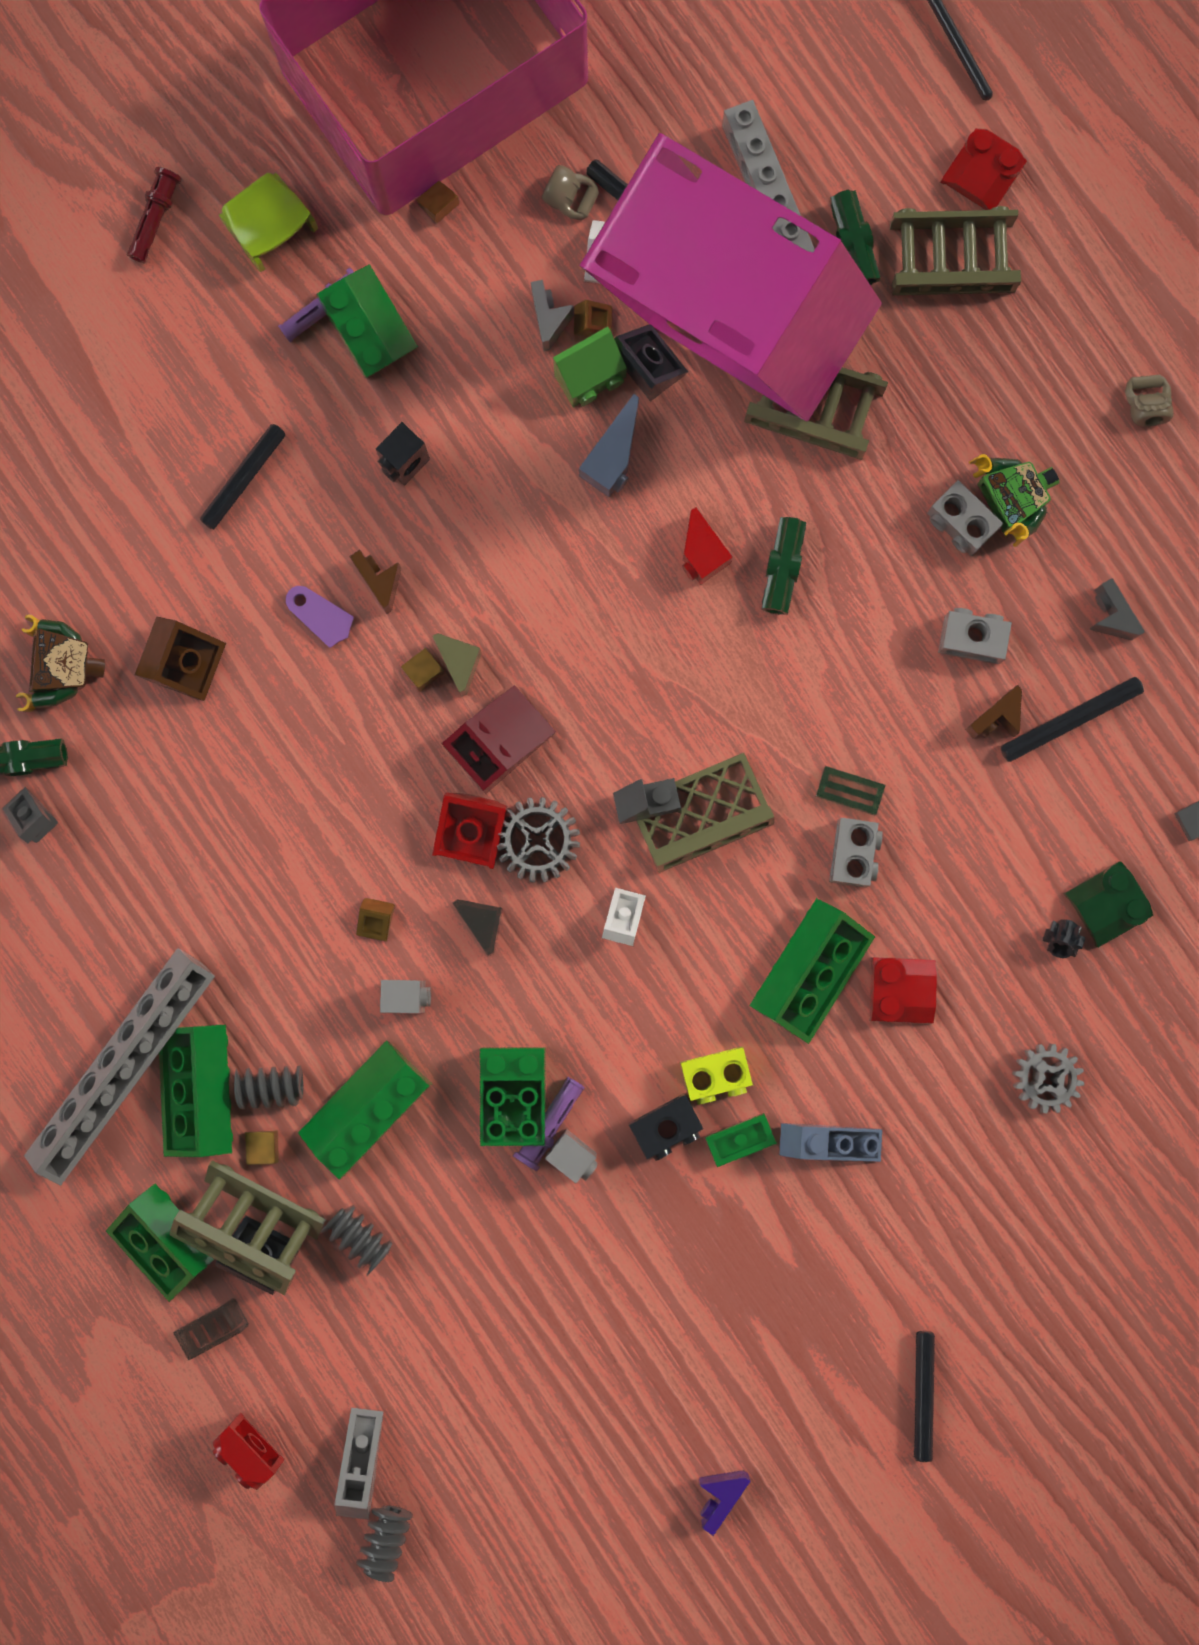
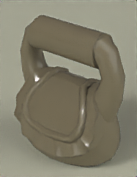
[542,165,599,220]
[1125,375,1174,427]

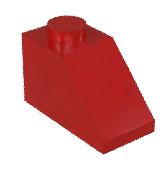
[682,507,733,585]

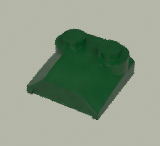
[1064,861,1154,948]

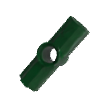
[829,189,880,285]
[761,517,806,615]
[0,739,68,776]

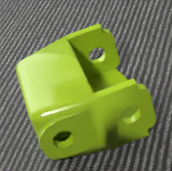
[219,173,318,272]

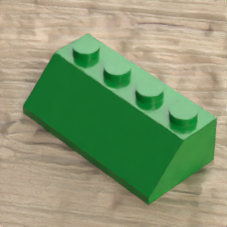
[749,898,875,1044]
[159,1025,233,1157]
[298,1040,432,1180]

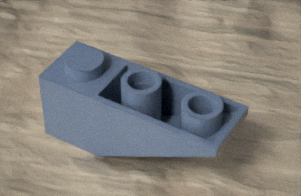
[779,1123,882,1162]

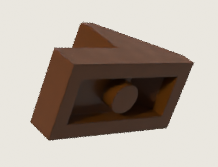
[349,550,401,614]
[965,685,1022,739]

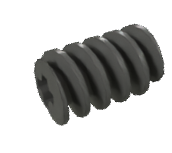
[234,1066,304,1109]
[320,1205,393,1276]
[356,1505,413,1582]

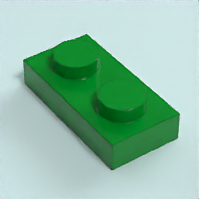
[705,1113,777,1168]

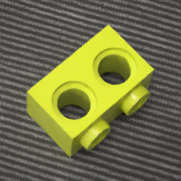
[680,1047,753,1105]

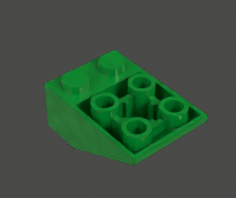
[480,1047,546,1146]

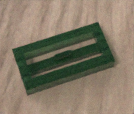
[815,766,886,816]

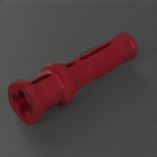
[126,167,182,263]

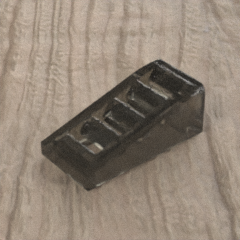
[173,1298,249,1360]

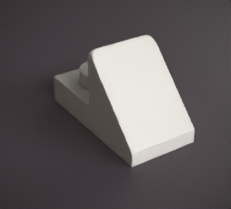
[602,888,646,946]

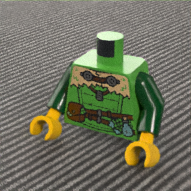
[969,454,1059,547]

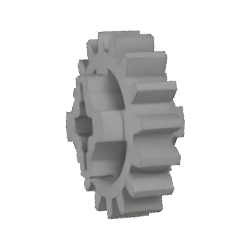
[1012,1044,1084,1113]

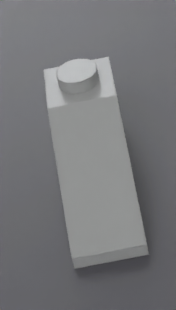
[334,1408,384,1520]

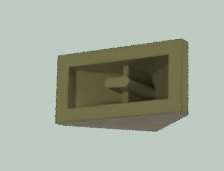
[432,633,482,697]

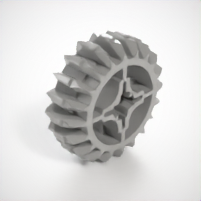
[497,797,580,883]

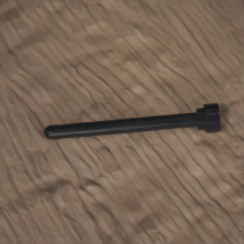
[927,0,993,101]

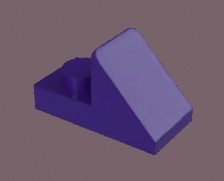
[699,1470,751,1536]

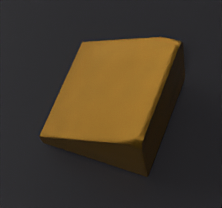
[416,180,460,224]
[574,300,612,336]
[401,648,445,692]
[356,898,395,942]
[245,1130,279,1165]

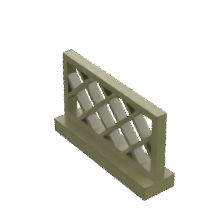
[637,753,775,873]

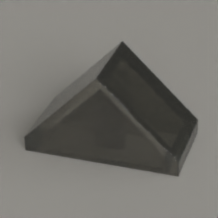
[453,899,503,956]

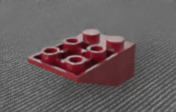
[441,685,556,794]

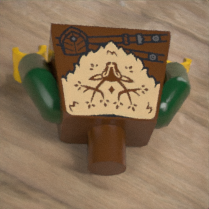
[16,615,105,712]

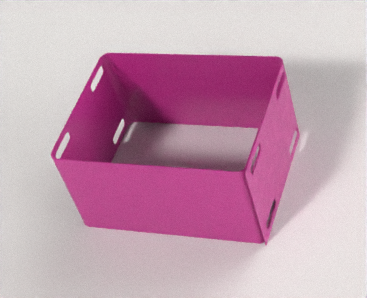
[259,0,588,215]
[579,133,882,422]

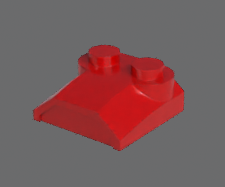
[940,128,1027,210]
[432,792,508,869]
[869,957,937,1023]
[212,1413,285,1490]

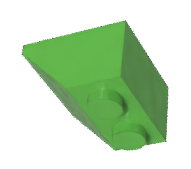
[553,327,627,407]

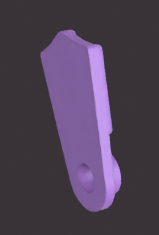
[286,586,354,648]

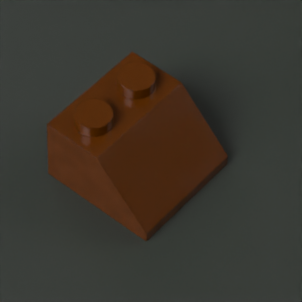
[135,617,226,701]

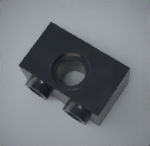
[376,422,430,486]
[628,1093,704,1161]

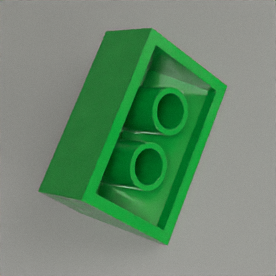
[316,264,418,378]
[106,1183,215,1302]

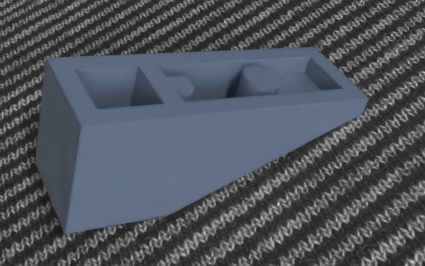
[579,394,639,497]

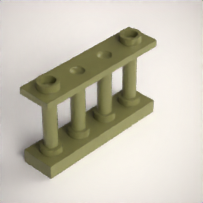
[890,206,1021,295]
[744,367,888,460]
[169,1160,326,1296]

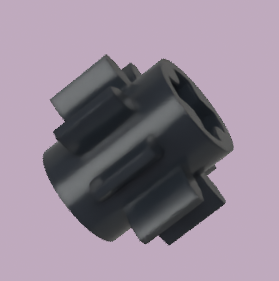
[1043,920,1086,959]

